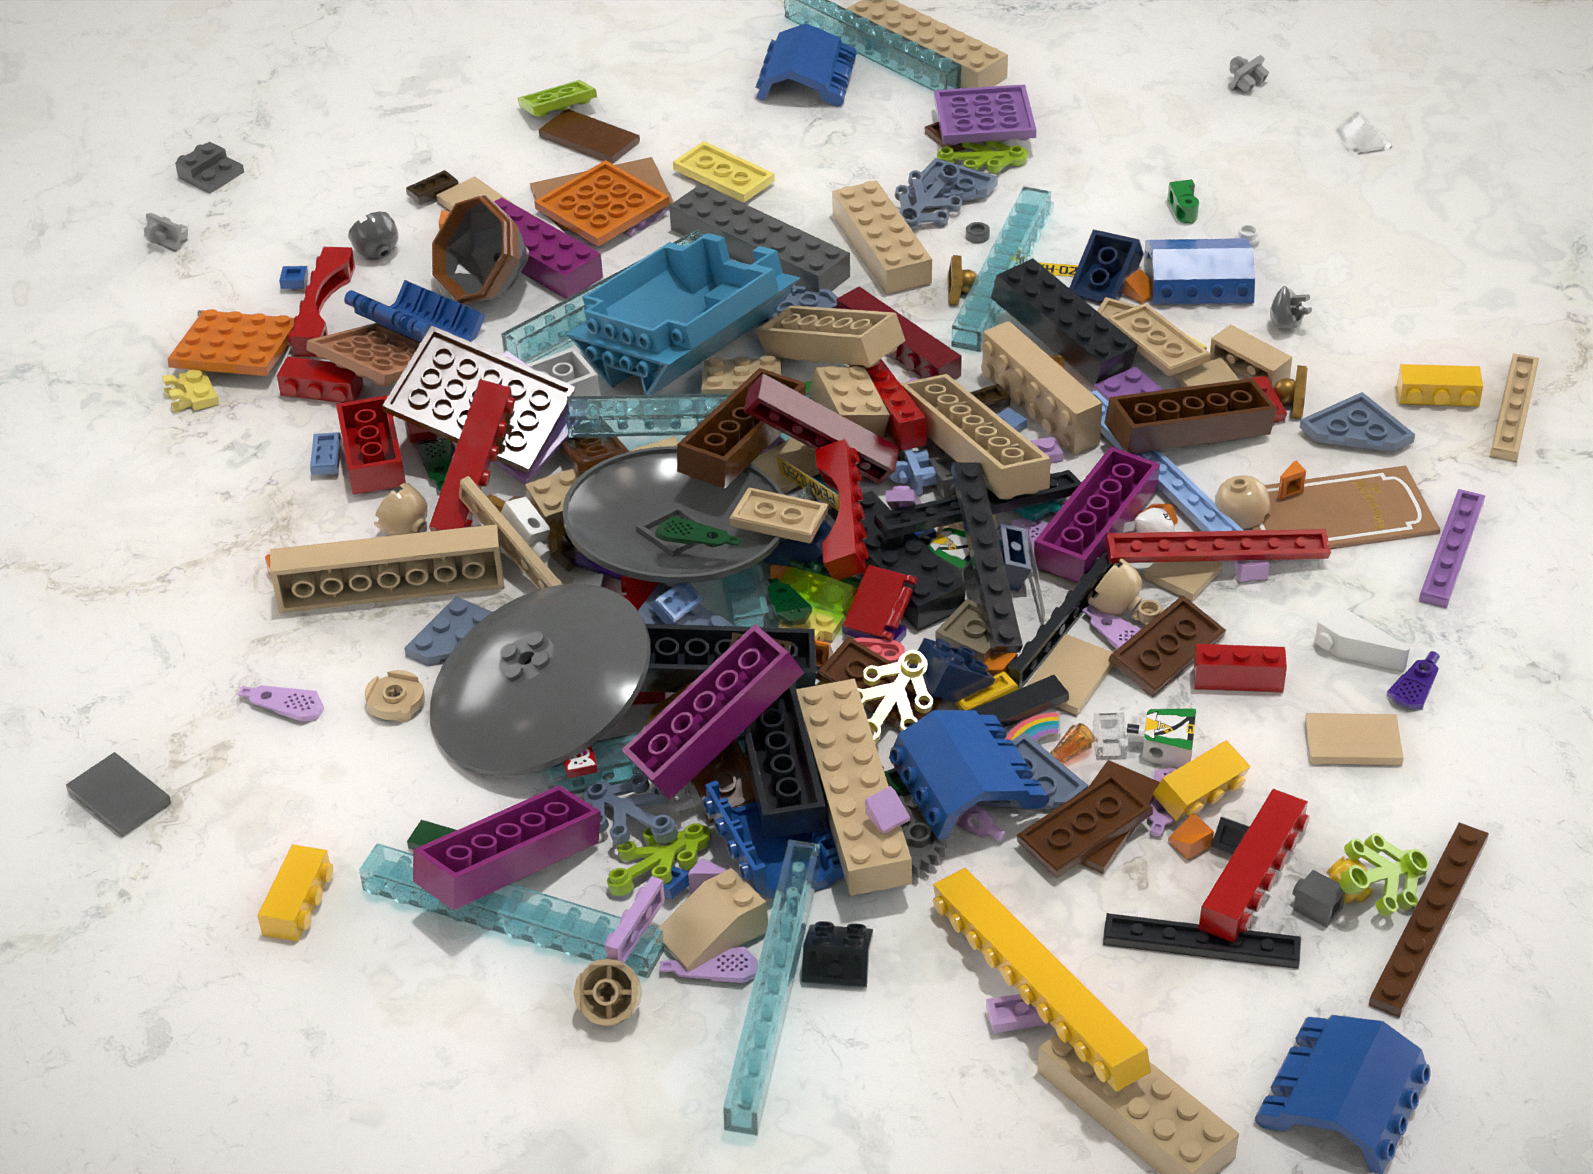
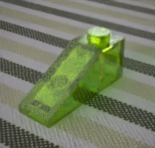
[781,567,857,619]

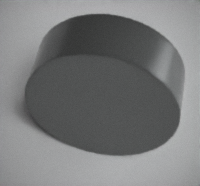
[966,222,990,243]

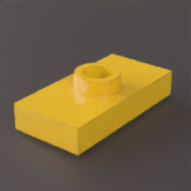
[955,671,1019,710]

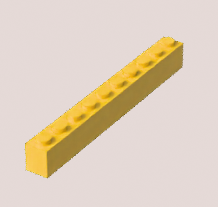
[933,868,1151,1092]

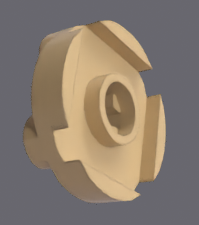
[365,670,425,722]

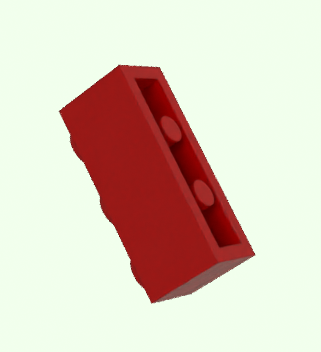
[276,356,364,403]
[1193,644,1287,693]

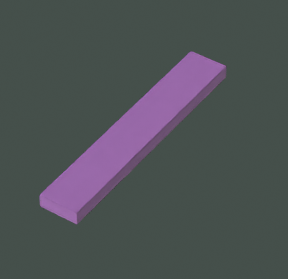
[1419,489,1486,608]

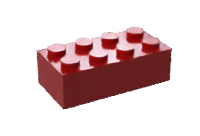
[336,395,406,495]

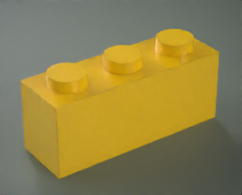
[1397,364,1483,407]
[1153,740,1251,822]
[257,844,333,942]

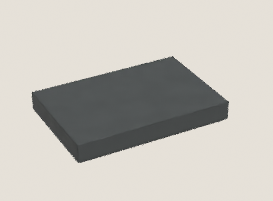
[66,752,171,837]

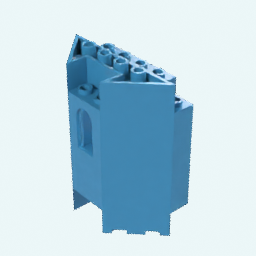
[566,233,800,399]

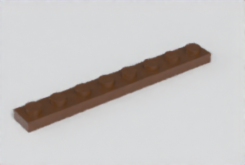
[1368,822,1489,1018]

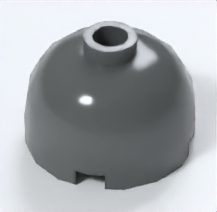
[348,211,399,259]

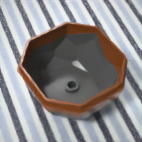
[432,195,529,305]

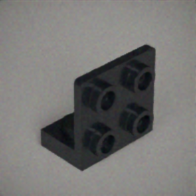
[802,921,873,987]

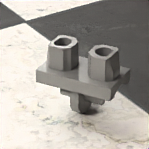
[1227,55,1270,93]
[144,213,188,250]

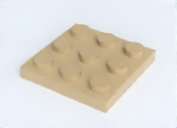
[701,356,781,399]

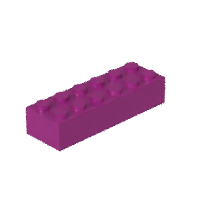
[494,197,603,300]
[1034,446,1160,583]
[622,624,804,800]
[413,785,601,910]

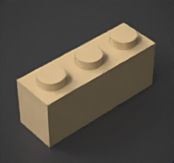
[1210,324,1293,389]

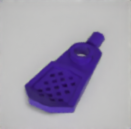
[1387,651,1440,709]

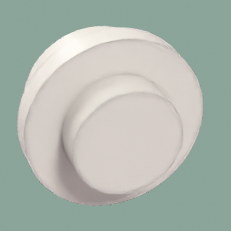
[1235,224,1260,245]

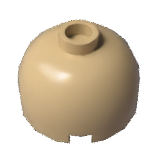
[1215,475,1271,529]
[374,483,428,536]
[1088,559,1143,616]
[574,959,642,1026]

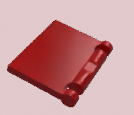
[843,565,918,641]

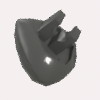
[1270,286,1312,329]

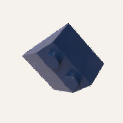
[1069,229,1144,303]

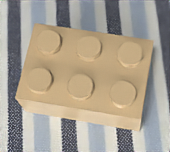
[809,366,890,438]

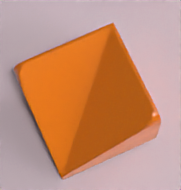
[1168,814,1214,860]

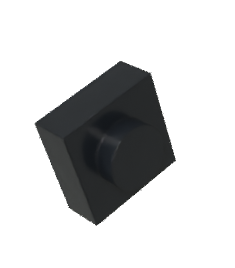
[1211,817,1250,854]

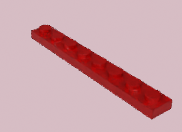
[1105,529,1331,563]

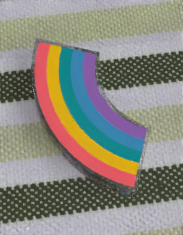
[1005,711,1061,745]

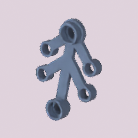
[894,163,962,229]
[583,773,678,845]

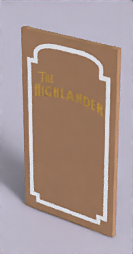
[1250,465,1440,549]

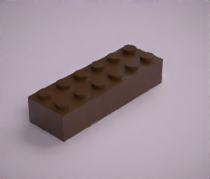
[677,368,806,488]
[1104,378,1277,454]

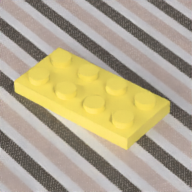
[673,141,775,203]

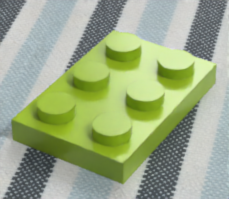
[517,80,597,117]

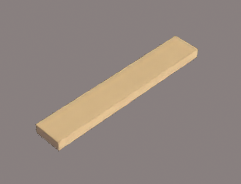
[1490,353,1539,462]
[459,476,563,590]

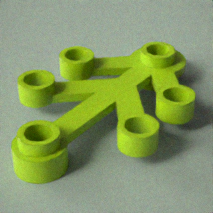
[937,141,1028,173]
[607,823,711,896]
[1340,833,1430,917]

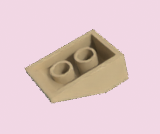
[654,868,769,972]

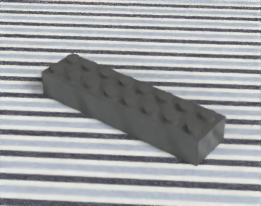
[669,184,850,292]

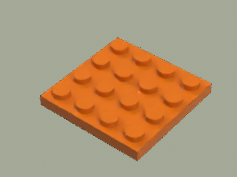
[534,160,670,247]
[168,309,294,376]

